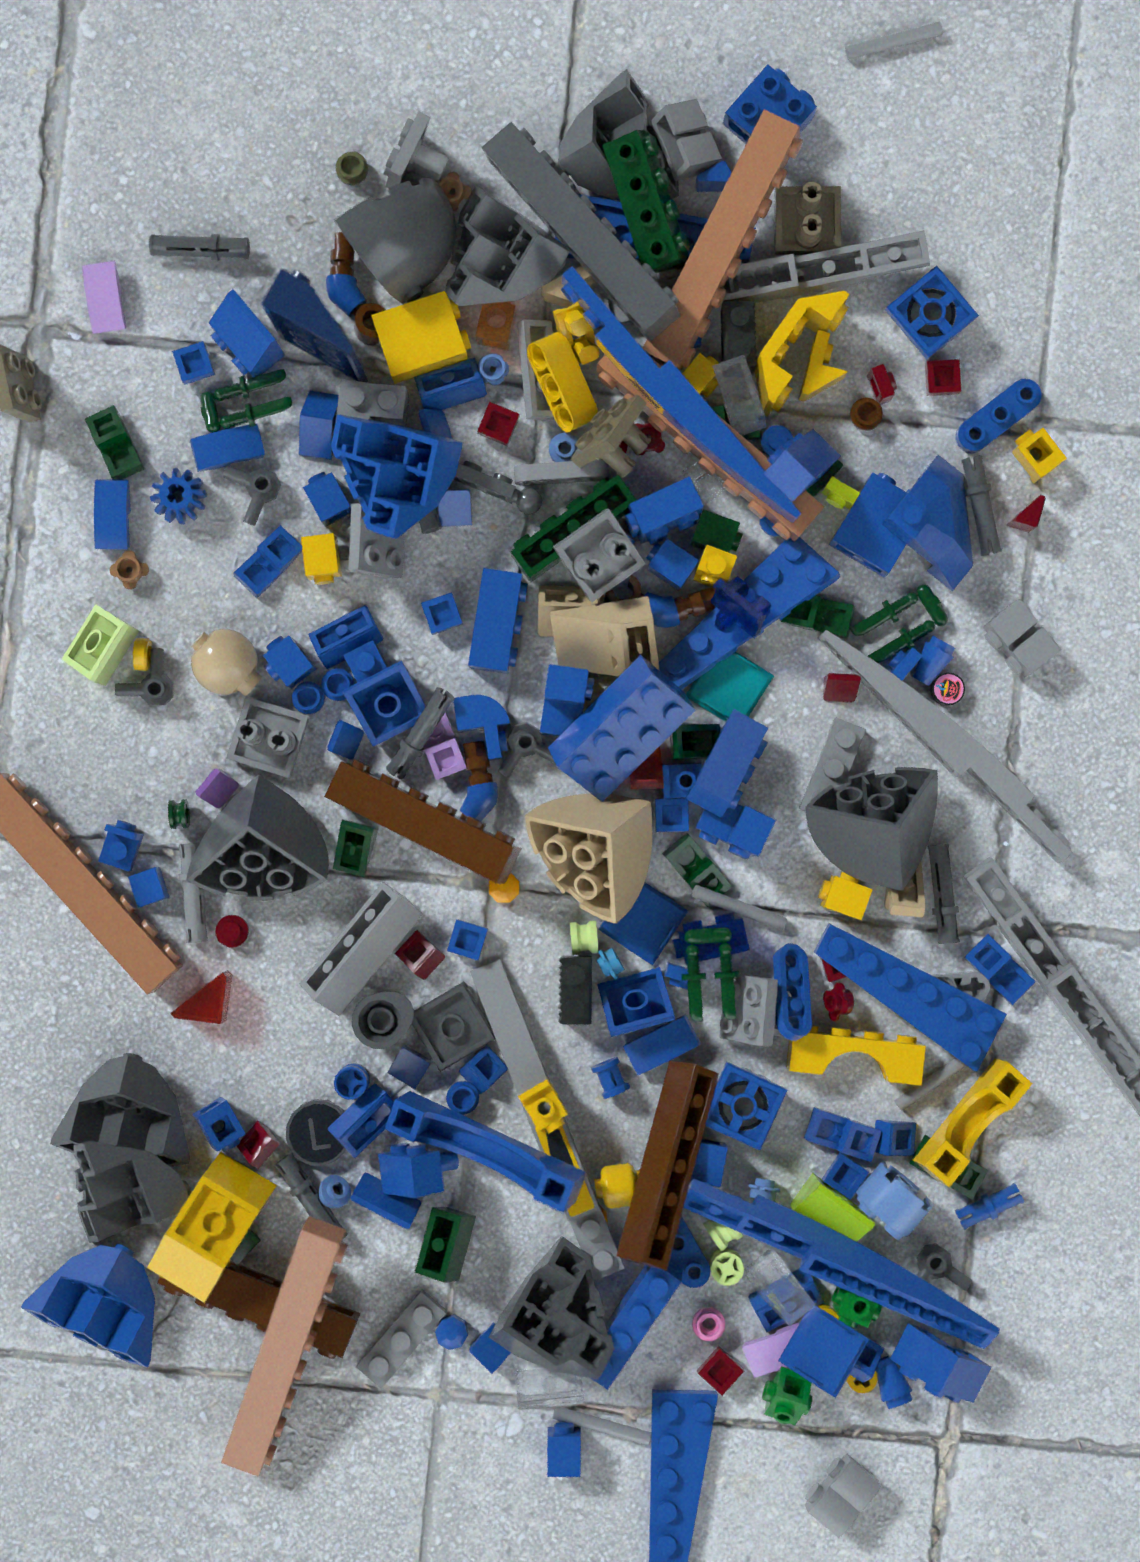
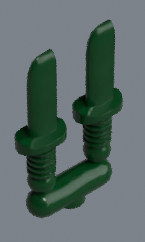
[200,369,292,433]
[850,584,948,663]
[681,927,739,1022]

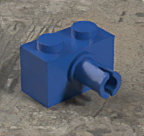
[378,1143,459,1198]

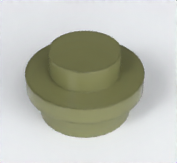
[335,152,368,185]

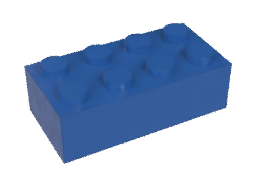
[548,655,696,802]

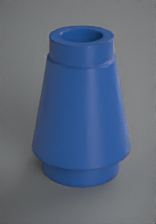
[912,636,956,686]
[876,1355,913,1409]

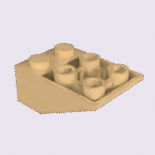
[550,596,659,677]

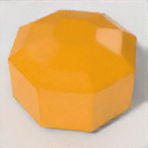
[489,872,520,903]

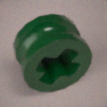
[168,799,190,829]

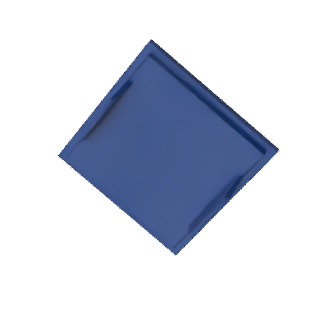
[598,882,688,965]
[778,1303,869,1398]

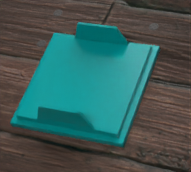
[686,652,774,722]

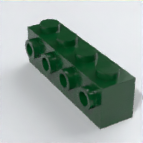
[602,129,690,274]
[510,475,637,583]

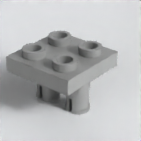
[383,111,449,188]
[341,503,404,579]
[553,508,646,602]
[226,696,310,778]
[720,974,781,1047]

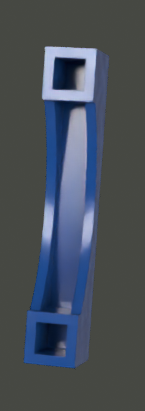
[385,1091,587,1213]

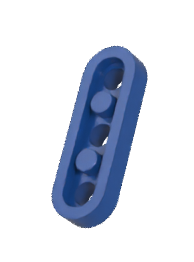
[955,379,1042,453]
[773,943,812,1041]
[669,1215,711,1288]

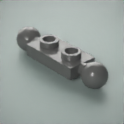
[453,461,542,515]

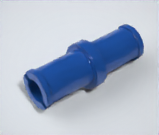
[955,1183,1025,1230]

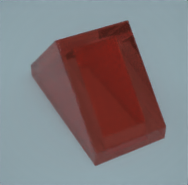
[629,746,664,791]
[171,970,232,1024]

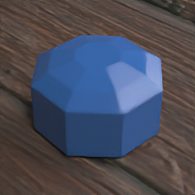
[435,1314,468,1350]

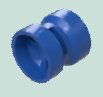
[334,1063,370,1100]

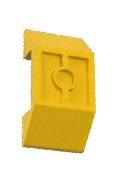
[754,291,850,417]
[147,1152,277,1303]

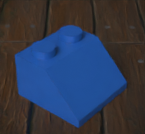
[209,289,285,378]

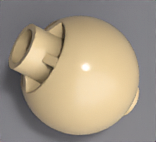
[191,629,262,696]

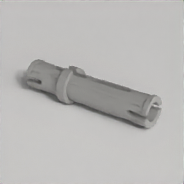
[178,843,208,943]

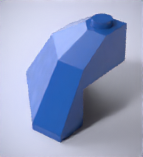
[331,414,463,539]
[882,454,973,591]
[21,1244,155,1368]

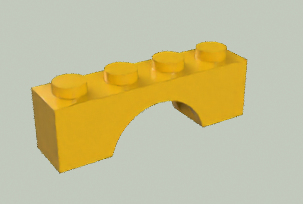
[786,1025,926,1086]
[913,1058,1033,1188]

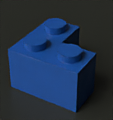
[540,664,594,737]
[694,804,776,859]
[890,1323,992,1403]

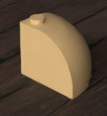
[525,794,652,924]

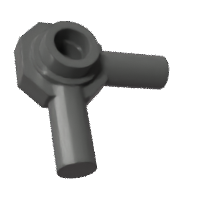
[223,465,281,526]
[115,648,173,705]
[498,722,556,777]
[916,1243,972,1291]

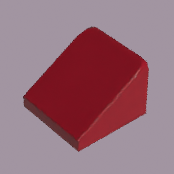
[1007,495,1046,533]
[823,673,861,703]
[395,930,445,980]

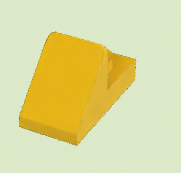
[798,330,847,402]

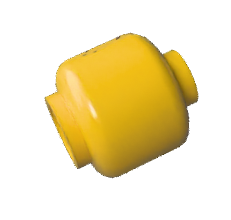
[594,1163,640,1209]

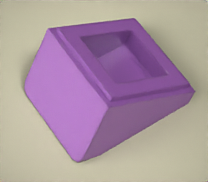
[195,768,239,808]

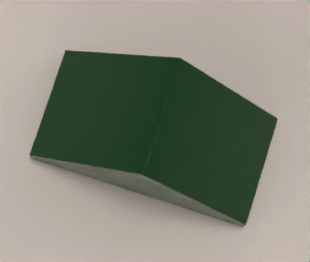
[670,724,720,760]
[333,819,379,878]

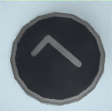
[286,1099,346,1166]

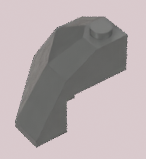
[558,69,679,200]
[445,185,569,306]
[50,1053,190,1167]
[73,1141,192,1243]
[489,1236,614,1379]

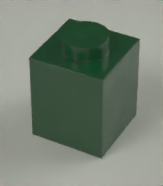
[690,509,743,553]

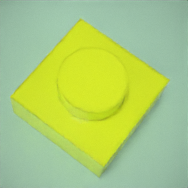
[822,476,860,510]

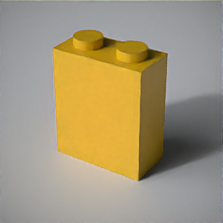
[371,291,471,384]

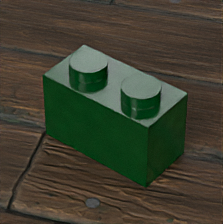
[414,1207,476,1283]

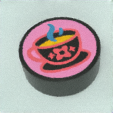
[930,672,965,706]

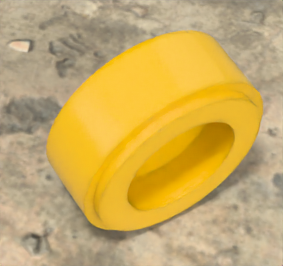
[133,638,152,671]

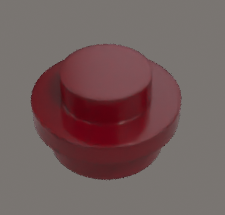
[215,915,249,948]

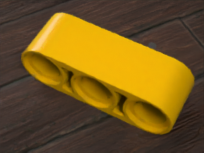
[527,332,598,432]

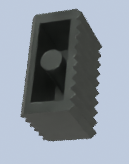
[720,301,757,376]
[558,956,592,1025]

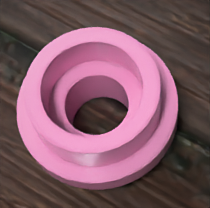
[692,1307,725,1341]

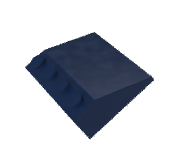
[261,268,368,383]

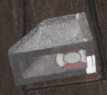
[713,355,766,436]
[743,1250,816,1326]

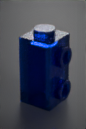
[672,912,750,965]

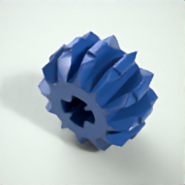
[150,468,207,525]

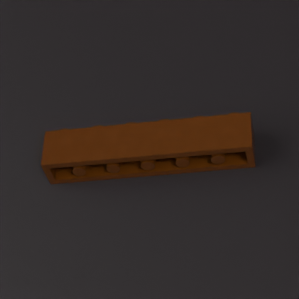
[324,759,522,884]
[616,1061,719,1271]
[157,1260,361,1359]

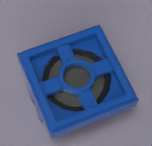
[885,265,979,360]
[705,1061,788,1151]

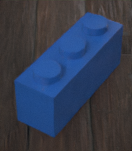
[763,429,841,502]
[468,568,528,674]
[686,709,768,817]

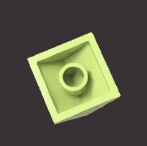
[61,604,139,686]

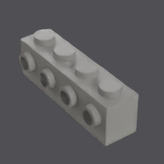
[299,882,423,1016]

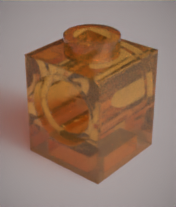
[475,301,517,351]

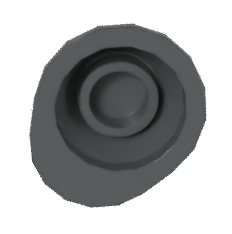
[352,991,414,1049]

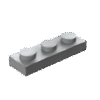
[517,319,555,420]
[798,717,866,811]
[356,1289,447,1389]

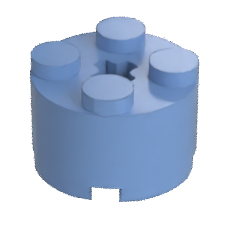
[856,1161,934,1241]

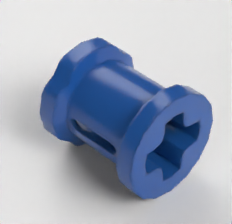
[591,1057,630,1099]

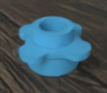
[596,947,625,980]

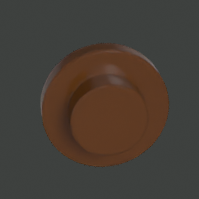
[850,398,883,431]

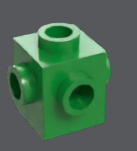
[832,1286,882,1328]
[762,1367,813,1425]

